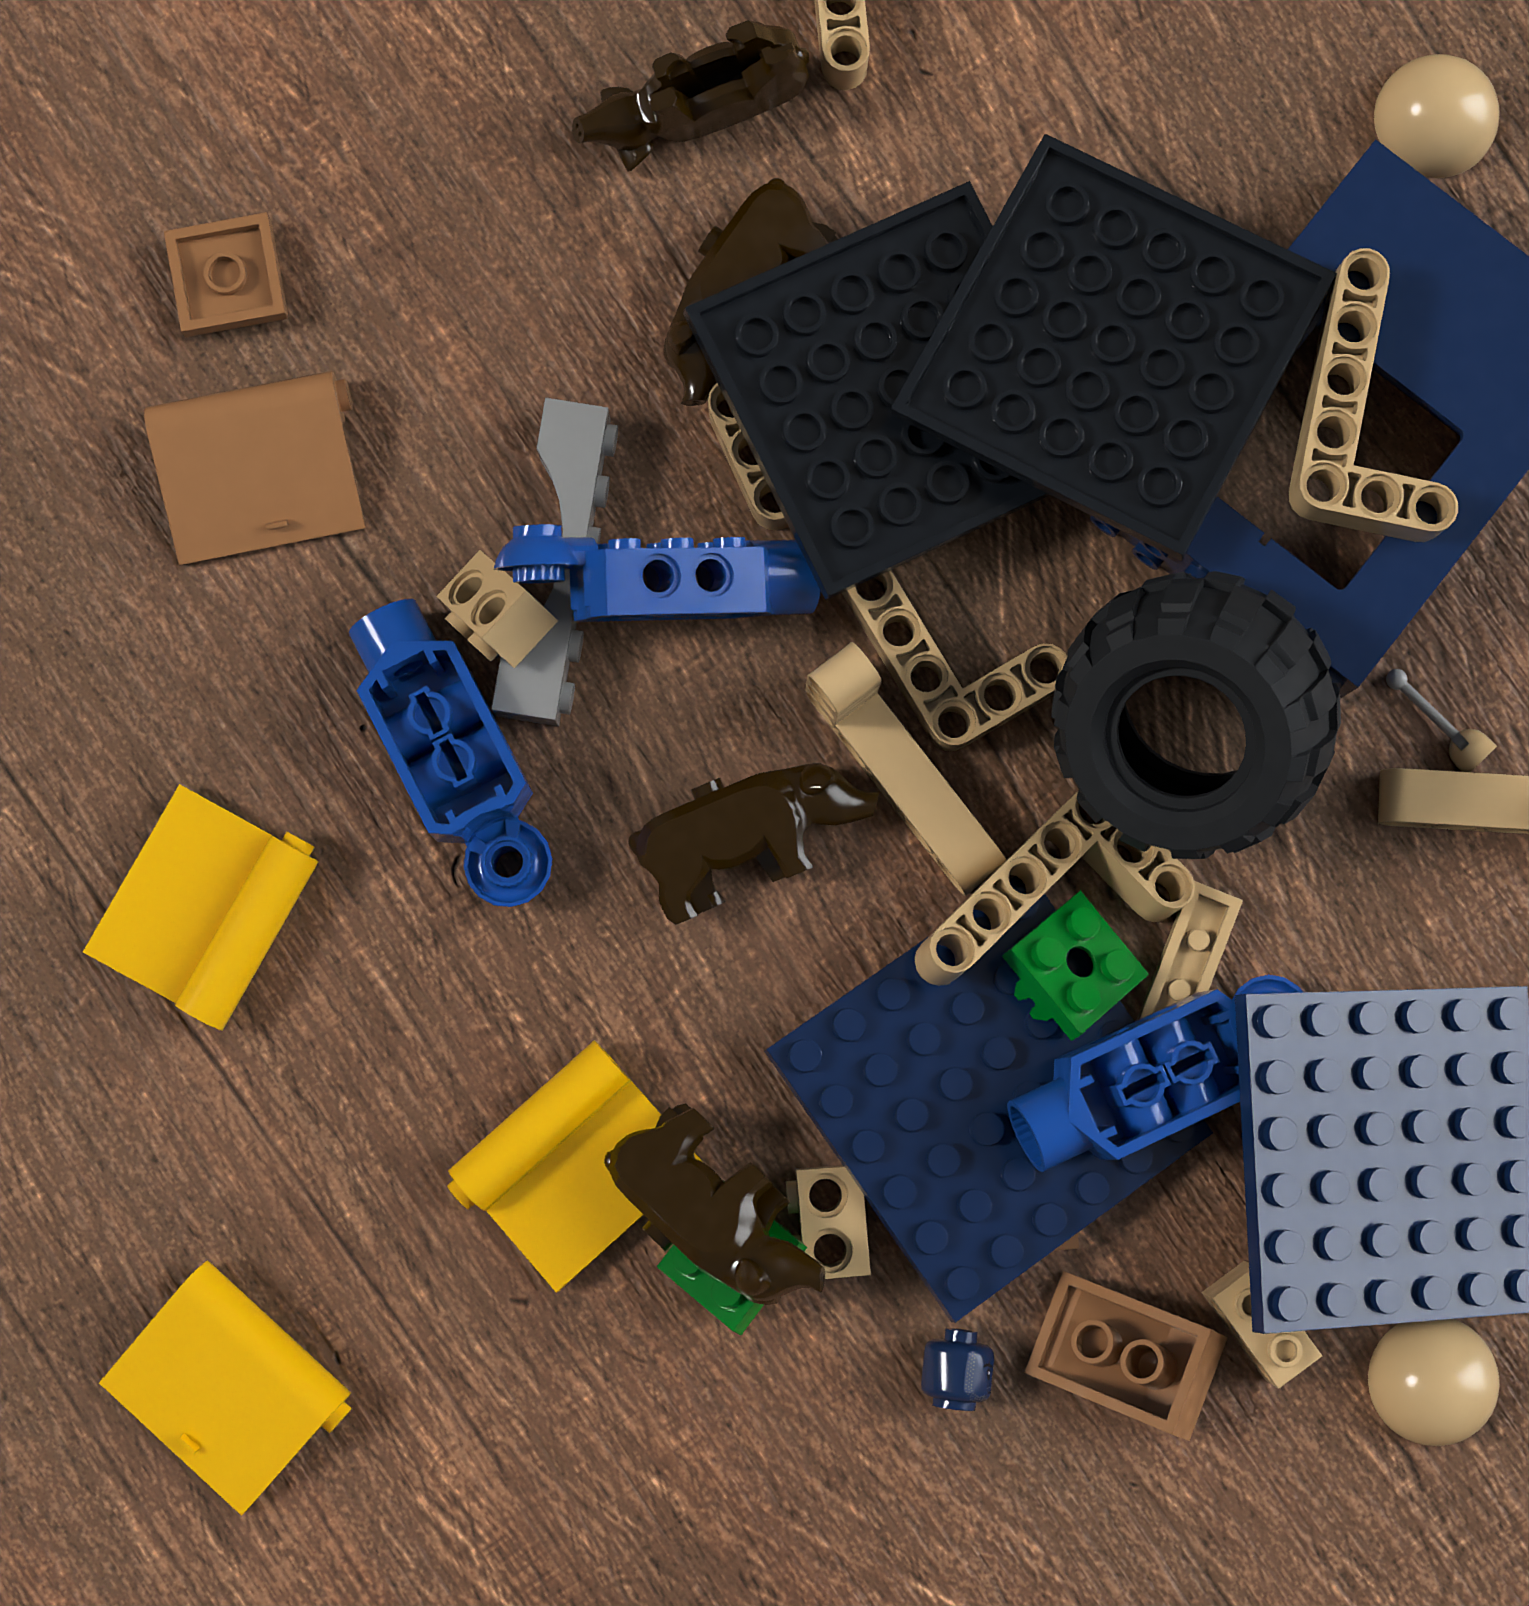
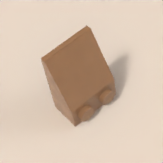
[1024,1271,1228,1441]

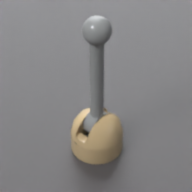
[1386,669,1497,772]

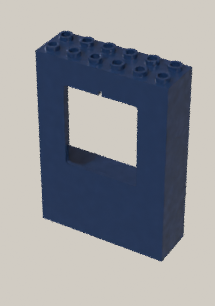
[1090,139,1529,698]

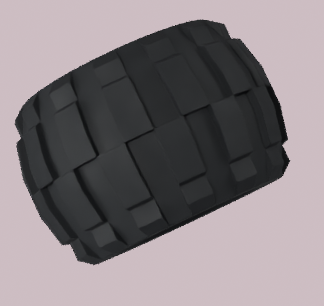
[1051,571,1341,859]

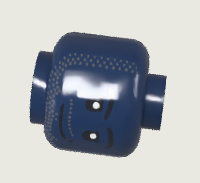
[921,1328,994,1411]

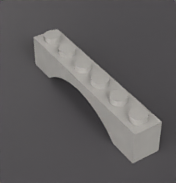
[492,398,618,727]

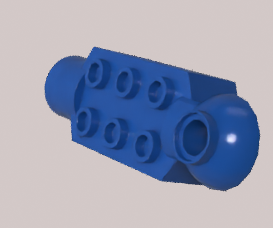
[494,524,820,622]
[349,599,552,907]
[1007,975,1303,1172]

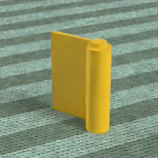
[83,784,319,1031]
[447,1040,703,1293]
[99,1260,352,1516]

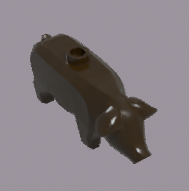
[572,20,809,172]
[664,178,838,406]
[628,763,879,925]
[604,1103,825,1305]

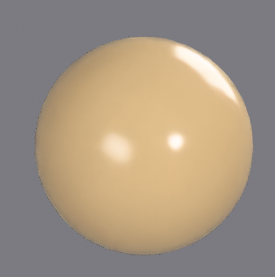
[1374,54,1500,178]
[1368,1319,1500,1446]

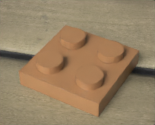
[164,212,289,338]

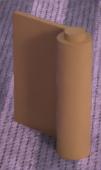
[144,370,366,565]

